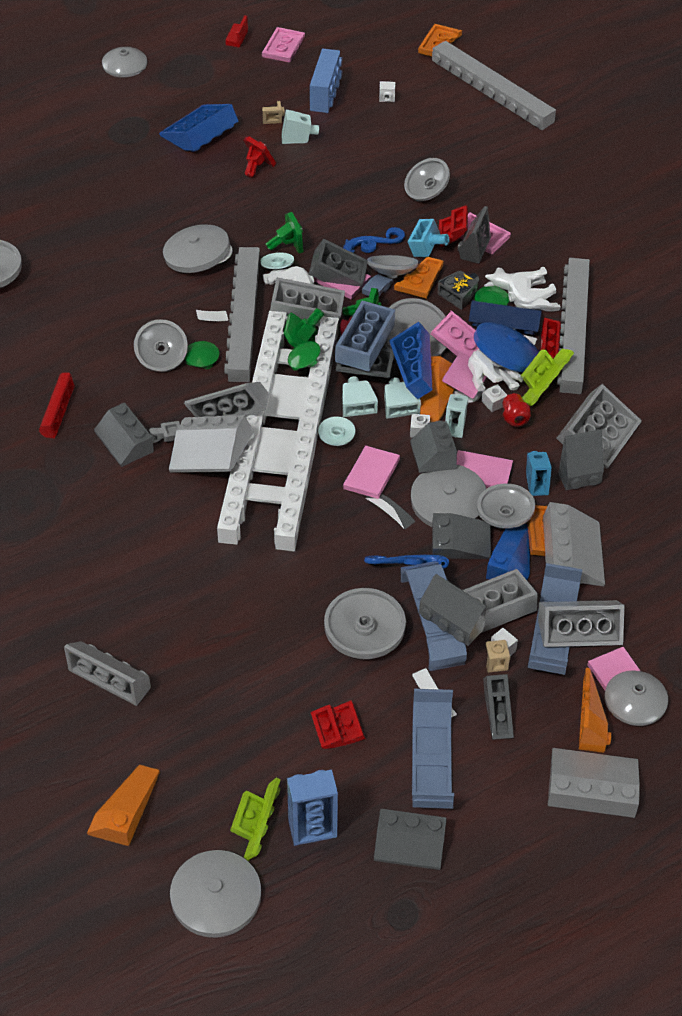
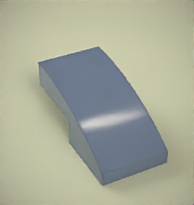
[362,274,393,296]

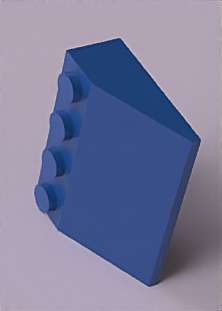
[159,104,238,152]

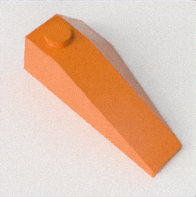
[420,356,455,423]
[579,668,611,753]
[87,765,160,846]

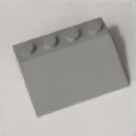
[556,384,641,469]
[169,415,254,472]
[543,502,605,586]
[548,748,639,818]

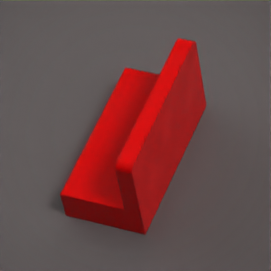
[225,16,248,47]

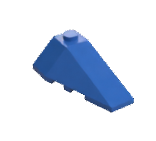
[486,524,530,581]

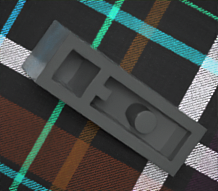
[483,674,514,740]

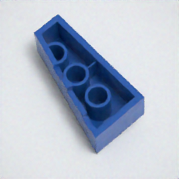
[389,322,433,399]

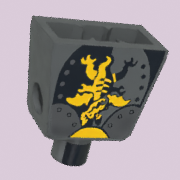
[438,271,479,310]

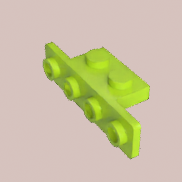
[521,349,574,406]
[230,777,281,861]

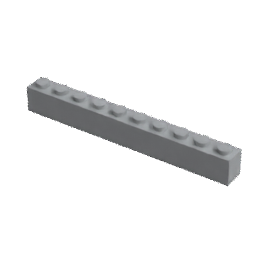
[432,41,556,130]
[225,247,260,382]
[557,258,589,394]

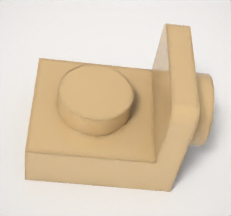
[262,101,285,124]
[486,640,510,673]

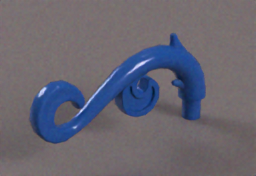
[343,227,405,253]
[364,555,449,568]

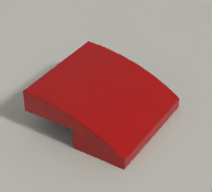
[439,205,468,247]
[311,700,365,749]

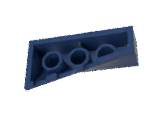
[469,301,542,335]

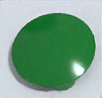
[475,286,509,306]
[185,341,219,369]
[287,341,321,370]

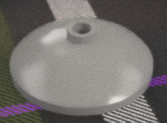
[102,47,147,77]
[404,158,450,201]
[367,255,418,278]
[134,319,188,372]
[477,484,535,528]
[605,670,668,726]

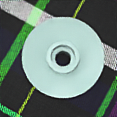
[260,253,294,270]
[318,417,355,446]

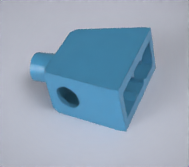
[526,451,551,496]

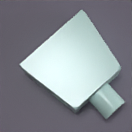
[282,110,319,144]
[343,376,378,417]
[384,378,421,419]
[445,394,468,438]

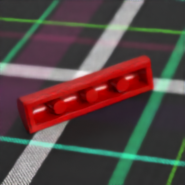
[540,318,561,359]
[39,373,75,438]

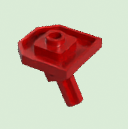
[243,136,276,178]

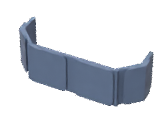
[401,561,467,671]
[528,563,582,675]
[412,689,454,809]

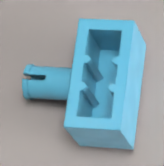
[408,219,449,257]

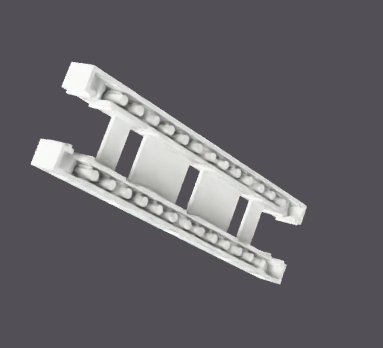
[217,311,339,551]

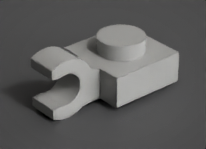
[149,421,180,443]

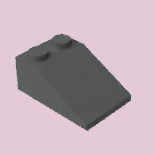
[458,206,491,264]
[308,239,367,287]
[558,429,604,490]
[432,513,491,559]

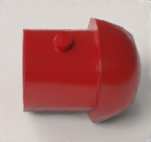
[502,393,531,427]

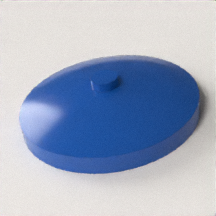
[473,322,539,372]

